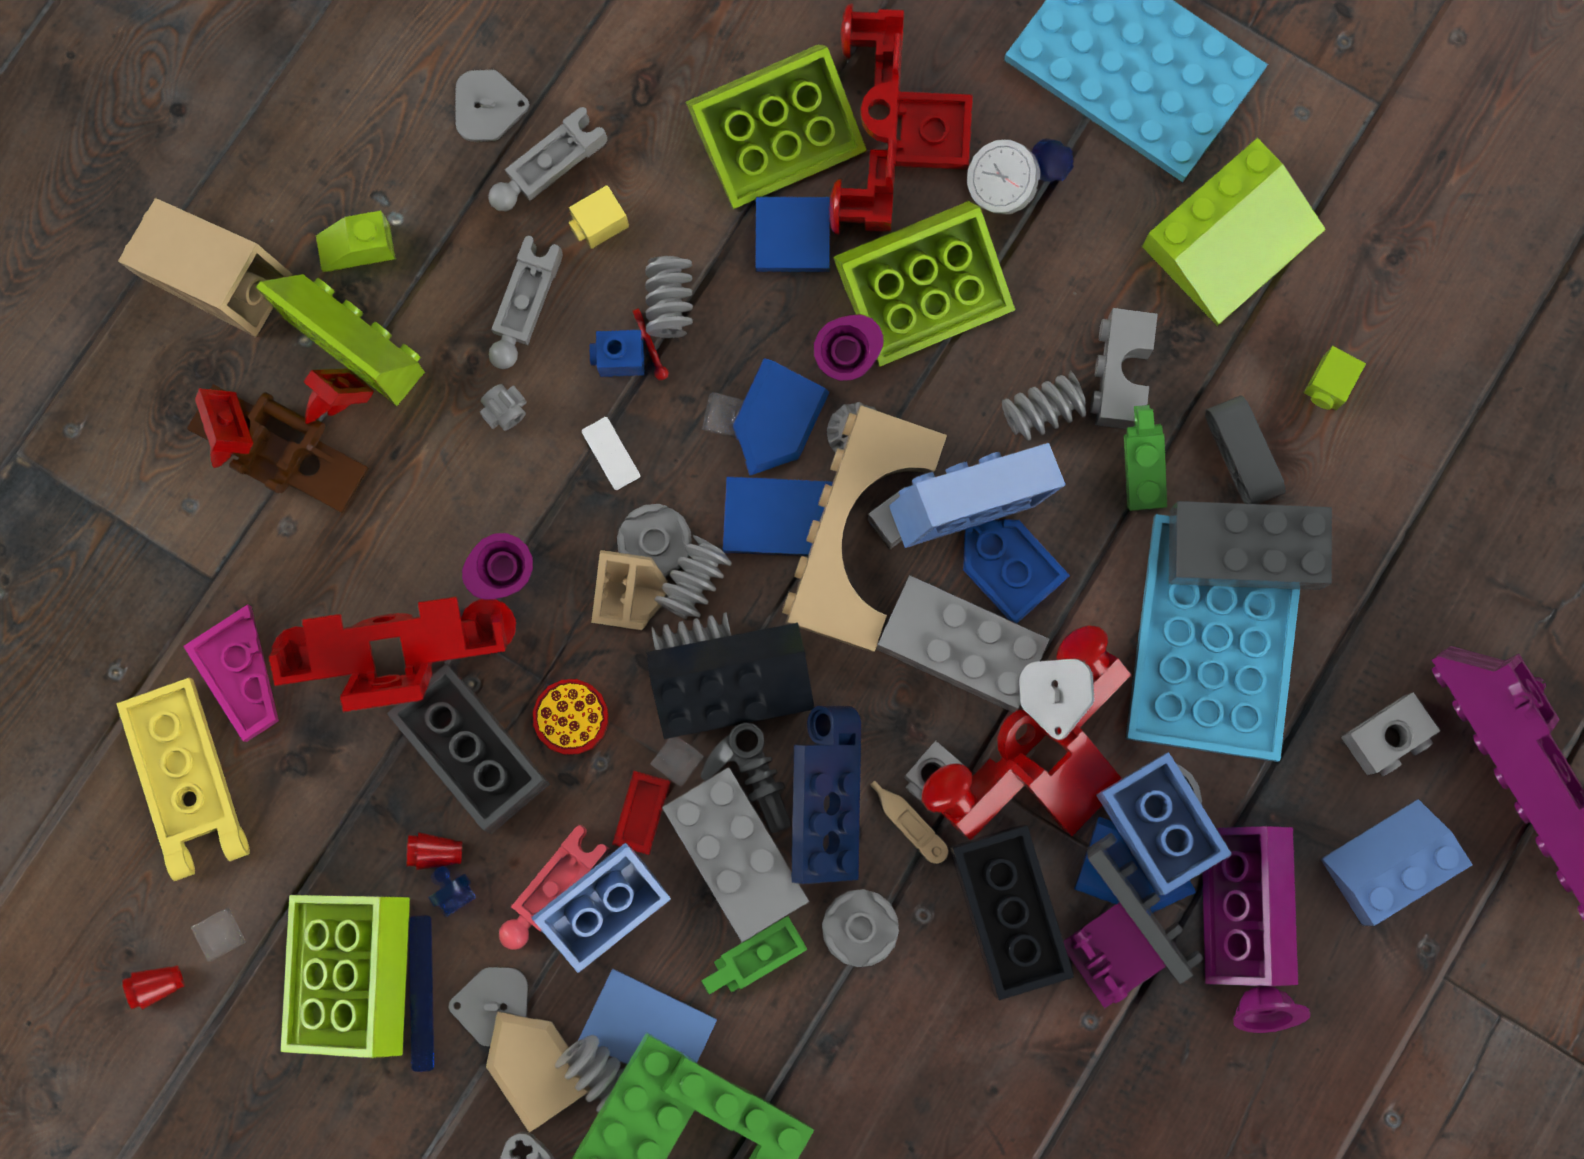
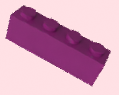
[1202,826,1298,986]

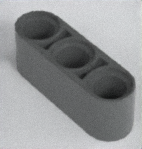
[1205,395,1286,504]

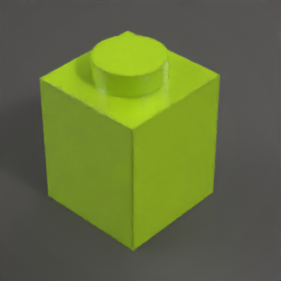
[1304,346,1366,411]

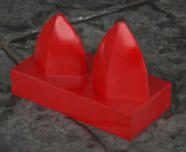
[303,368,375,424]
[195,388,253,468]

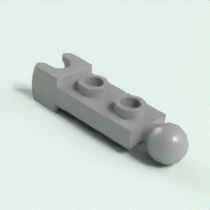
[488,107,607,211]
[488,236,563,369]

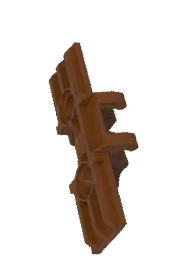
[187,384,369,513]

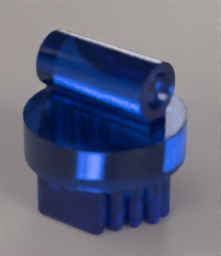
[1031,138,1074,182]
[428,866,476,918]

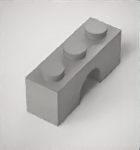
[1090,308,1158,429]

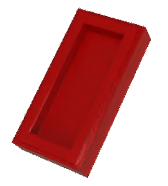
[612,771,671,855]

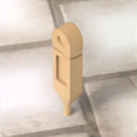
[870,781,948,864]

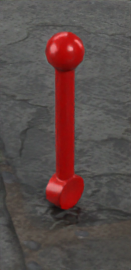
[632,308,669,380]

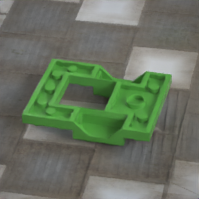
[572,1032,814,1159]

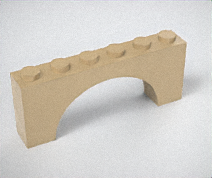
[782,406,947,652]

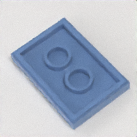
[578,969,717,1064]

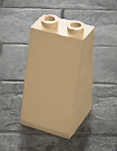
[118,198,292,337]

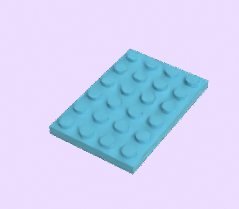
[1004,0,1268,182]
[1125,514,1300,762]

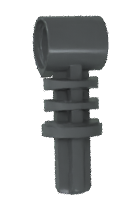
[701,723,791,833]

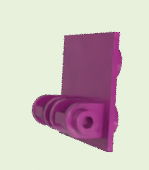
[1063,902,1166,1008]

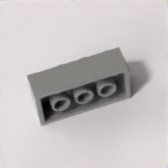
[876,575,1050,713]
[662,767,809,942]

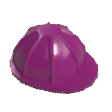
[814,315,883,381]
[462,533,533,600]
[1233,986,1310,1033]

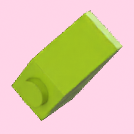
[316,211,395,272]

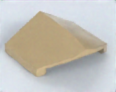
[591,550,667,630]

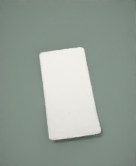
[582,417,640,490]

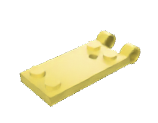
[117,678,250,881]

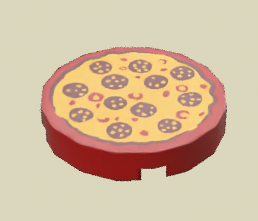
[533,679,609,755]

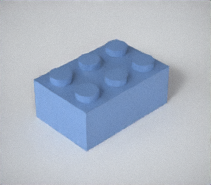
[1096,752,1232,895]

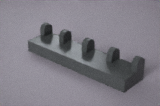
[1087,833,1203,984]

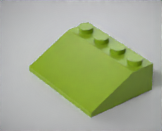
[686,44,867,209]
[1142,138,1326,326]
[833,201,1015,366]
[256,274,425,406]
[281,895,410,1058]

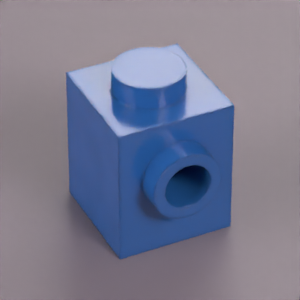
[590,330,644,377]

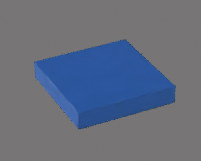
[756,197,830,272]

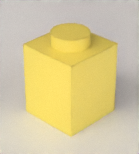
[568,185,629,249]

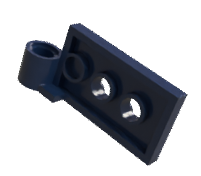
[792,706,861,884]

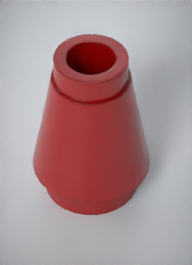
[406,832,462,871]
[122,965,185,1010]

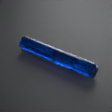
[409,915,435,1072]

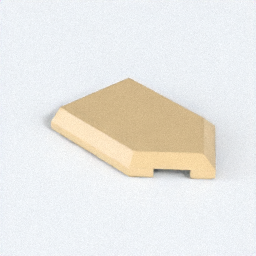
[486,1011,591,1132]

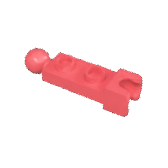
[499,824,610,950]

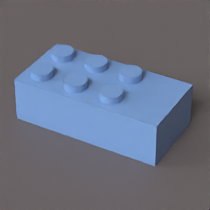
[889,443,1066,548]

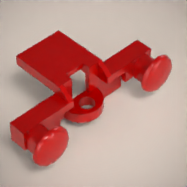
[829,3,973,235]
[268,596,516,712]
[922,625,1131,841]

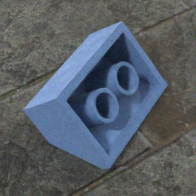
[1321,799,1473,926]
[531,843,671,973]

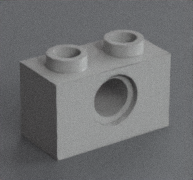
[1341,692,1440,776]

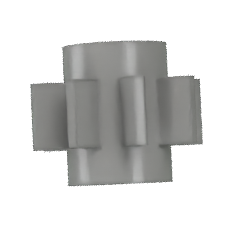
[479,384,527,431]

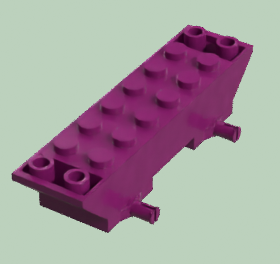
[1432,646,1584,921]

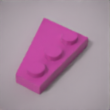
[183,604,279,742]

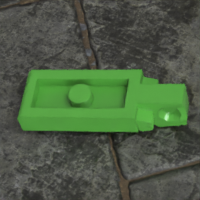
[1124,405,1167,511]
[701,916,808,994]

